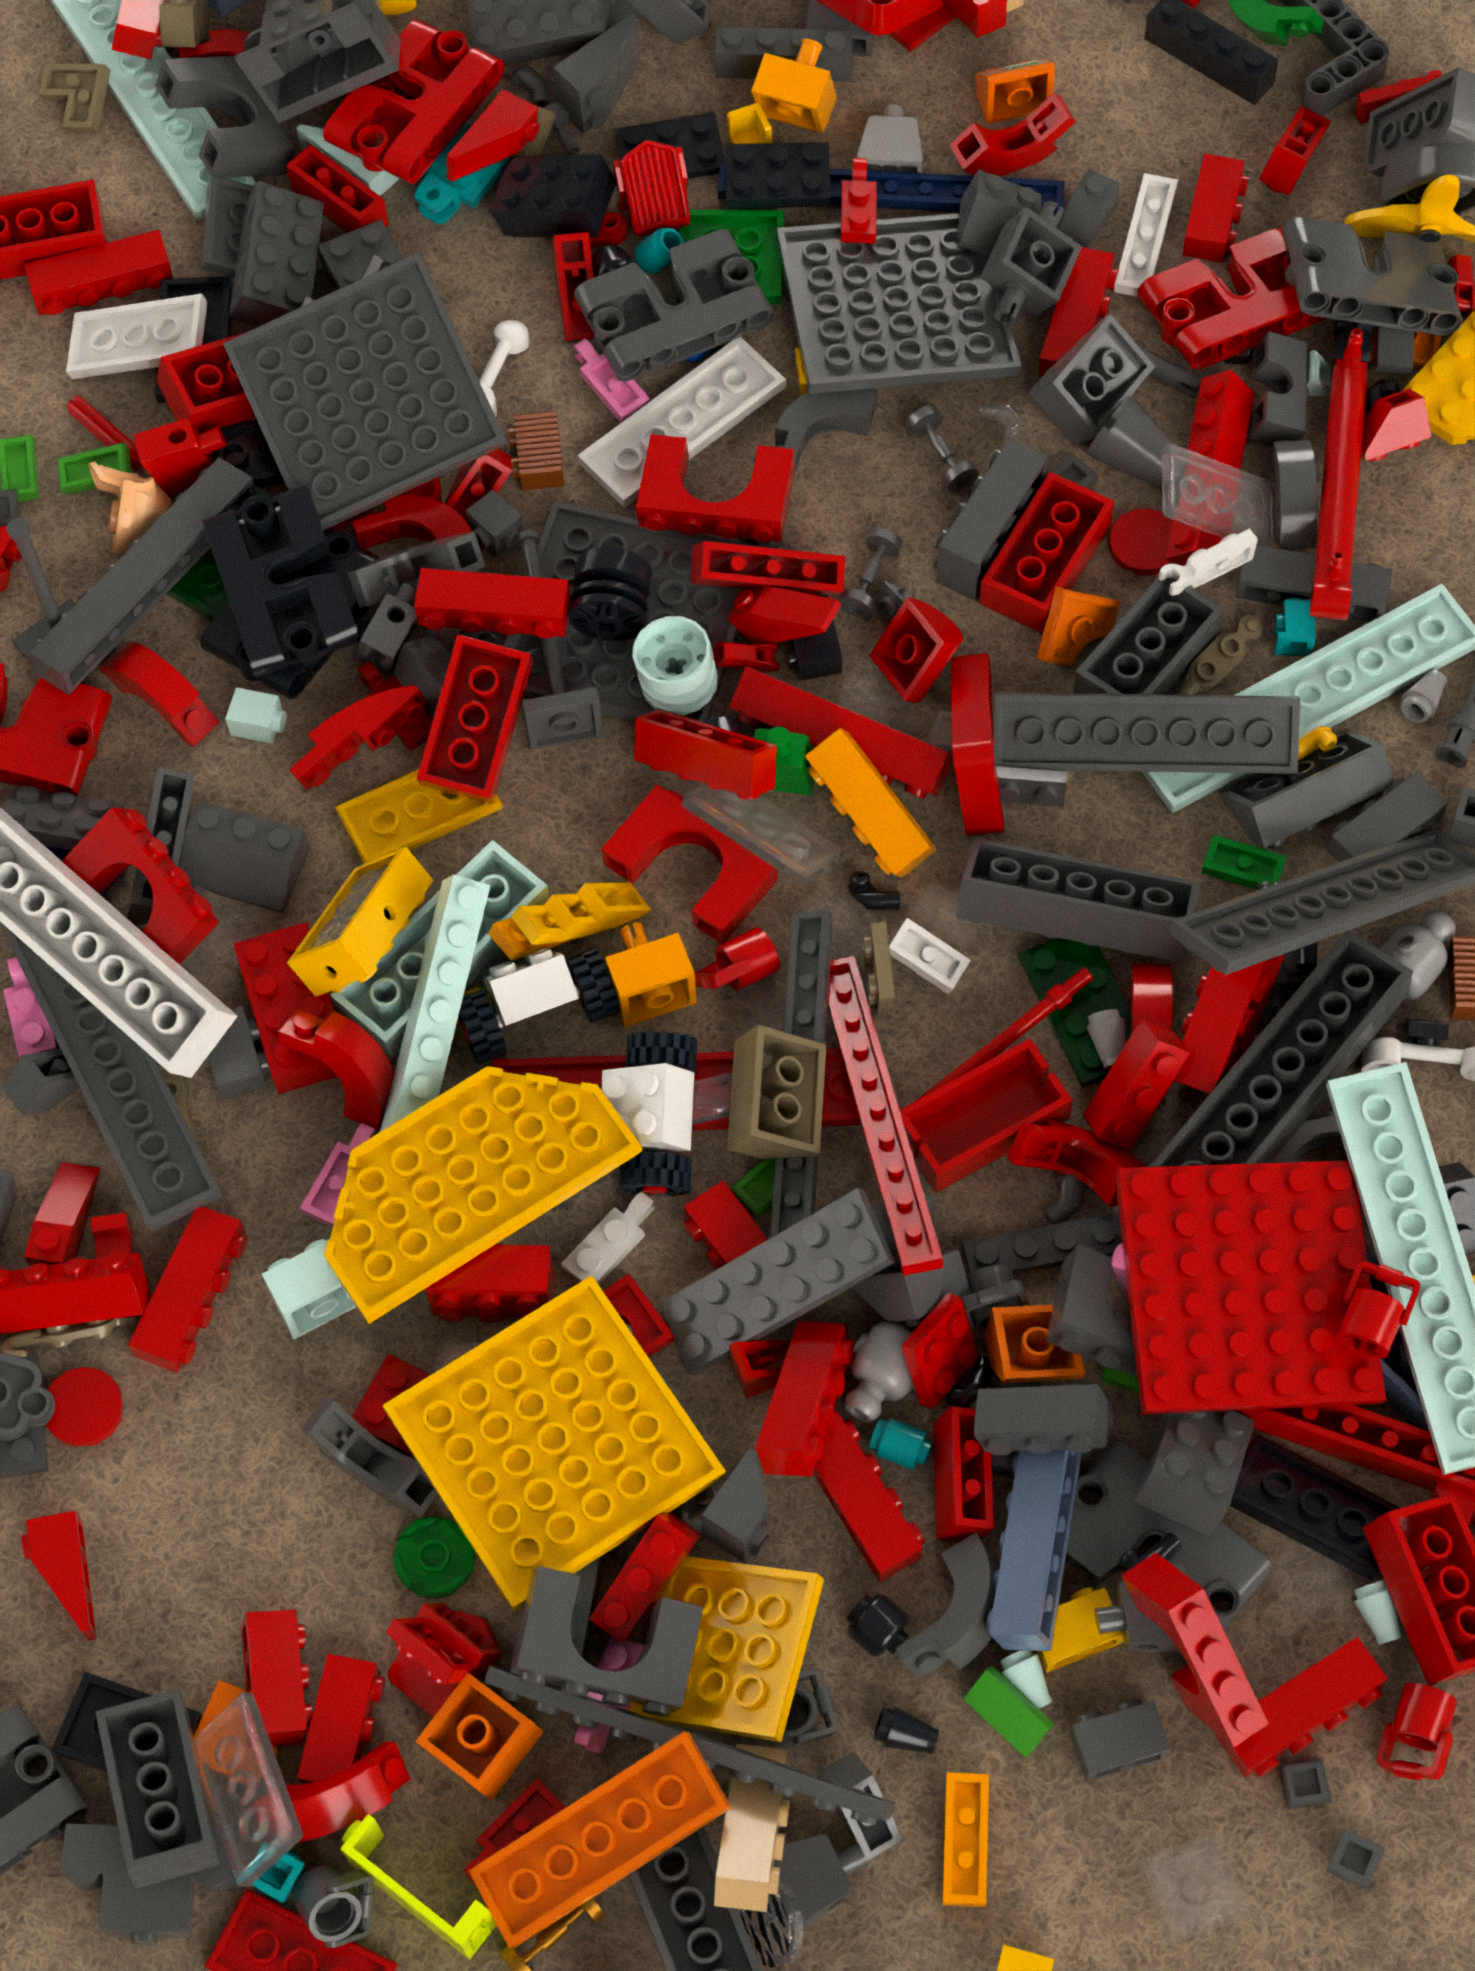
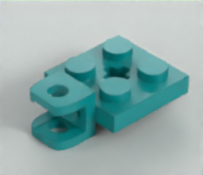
[415,123,514,225]

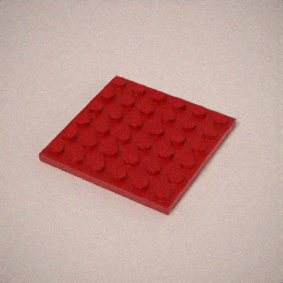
[1115,1160,1386,1414]

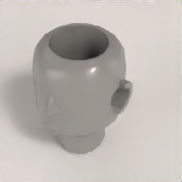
[1380,910,1456,1000]
[844,1322,915,1423]

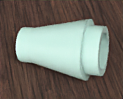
[1354,1580,1402,1645]
[1000,1650,1053,1709]

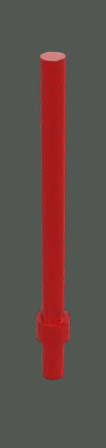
[914,967,1094,1102]

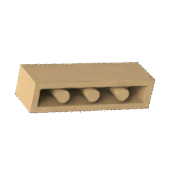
[714,1744,790,1912]

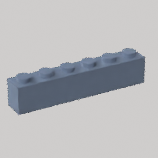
[987,1449,1082,1651]

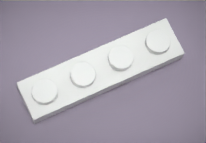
[1114,173,1178,297]

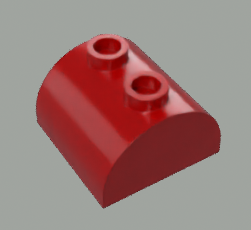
[869,597,963,703]

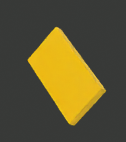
[335,769,503,864]

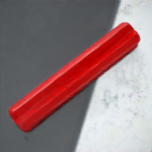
[66,395,143,470]

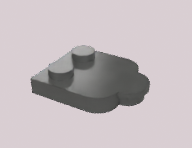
[0,1352,56,1441]

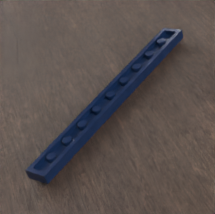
[717,163,1065,214]

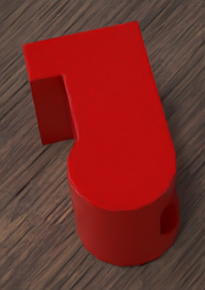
[91,1212,134,1259]

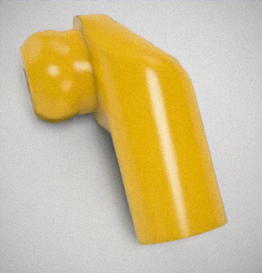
[1298,726,1337,761]

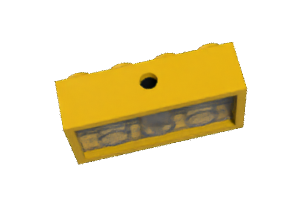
[287,846,434,997]

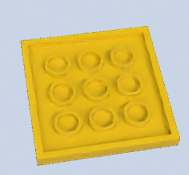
[629,1556,824,1742]

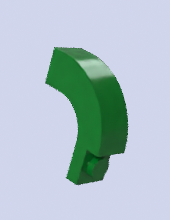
[1228,0,1324,46]

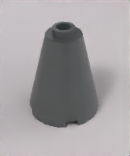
[1087,396,1185,491]

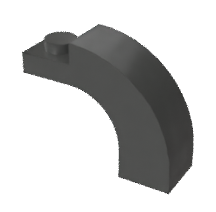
[775,388,877,480]
[1268,439,1318,548]
[348,532,486,608]
[301,1397,438,1518]
[895,1532,1000,1678]

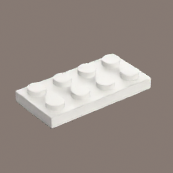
[66,294,208,380]

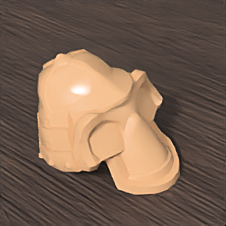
[88,461,173,556]

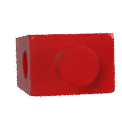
[133,418,227,498]

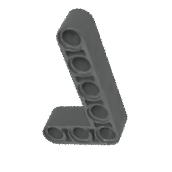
[1280,0,1390,115]

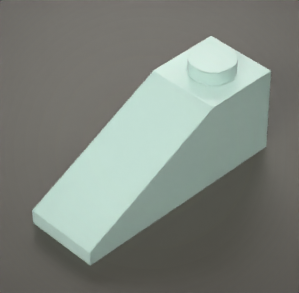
[296,124,400,196]

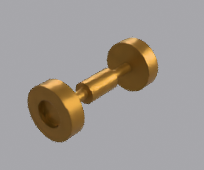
[499,1898,606,1971]

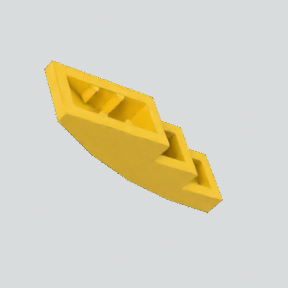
[511,882,651,945]

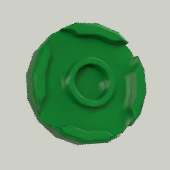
[393,1516,476,1599]

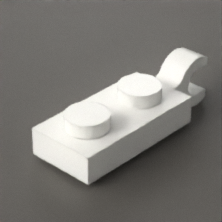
[1158,528,1258,596]
[561,1191,655,1285]

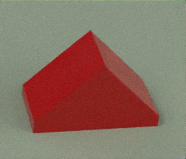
[729,1340,790,1398]

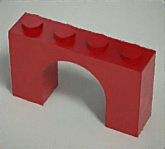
[636,434,795,543]
[601,784,778,944]
[62,808,220,965]
[1121,1553,1269,1747]

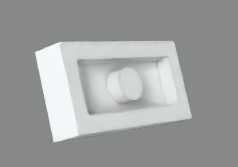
[889,918,971,994]

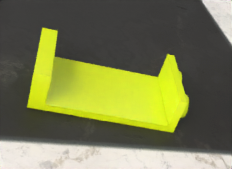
[340,1814,496,1960]

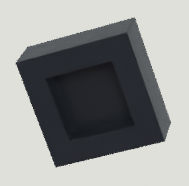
[1405,1017,1449,1046]

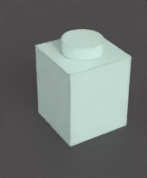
[225,687,287,744]

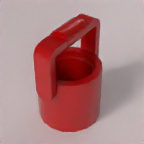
[694,927,780,992]
[1337,1261,1420,1358]
[1376,1683,1457,1781]

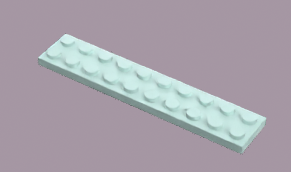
[50,0,256,221]
[1142,584,1475,814]
[1326,1062,1475,1475]

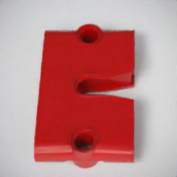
[323,19,504,184]
[1137,227,1328,370]
[0,663,113,797]

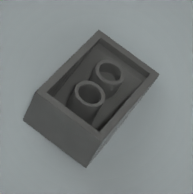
[553,13,640,134]
[1028,313,1156,446]

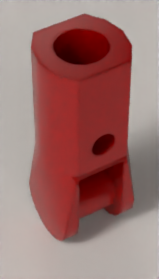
[1448,254,1475,317]
[713,641,780,672]

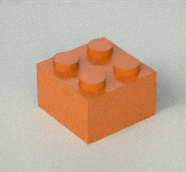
[415,1672,544,1801]

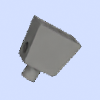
[857,104,923,173]

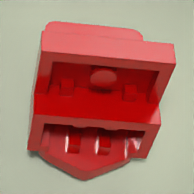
[613,140,691,237]
[385,1603,503,1716]

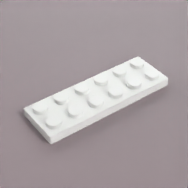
[577,337,786,508]

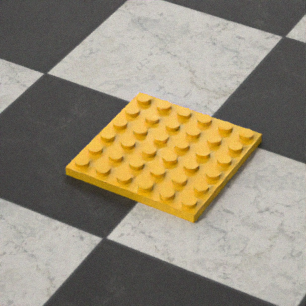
[382,1275,726,1612]

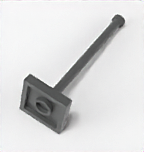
[6,518,116,664]
[516,530,604,750]

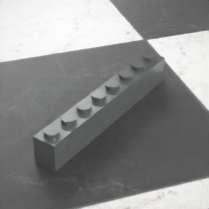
[29,458,256,695]

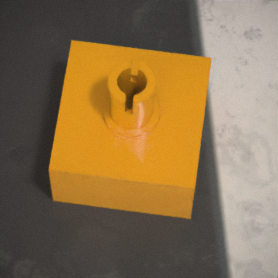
[751,39,837,134]
[605,922,697,1028]

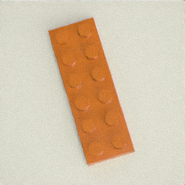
[469,1731,732,1948]

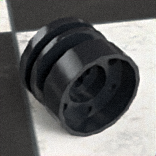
[568,547,653,642]

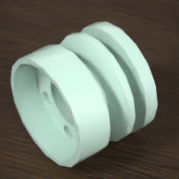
[632,616,718,715]

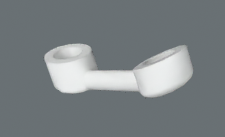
[479,320,530,417]
[1361,1037,1475,1081]

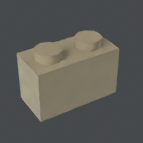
[159,0,209,47]

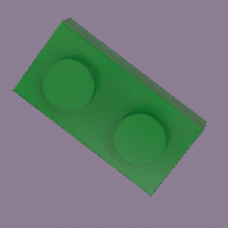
[1201,835,1287,890]

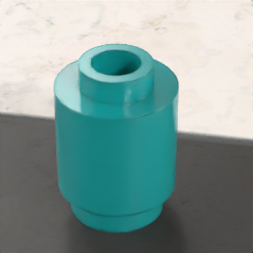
[634,228,684,274]
[869,1418,933,1470]

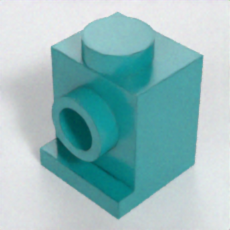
[1274,598,1316,656]
[245,1842,307,1903]

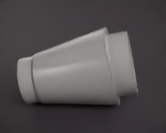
[1400,669,1447,723]
[1086,1009,1126,1070]

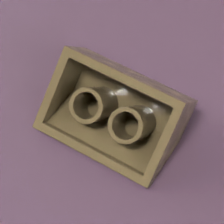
[727,1025,826,1159]

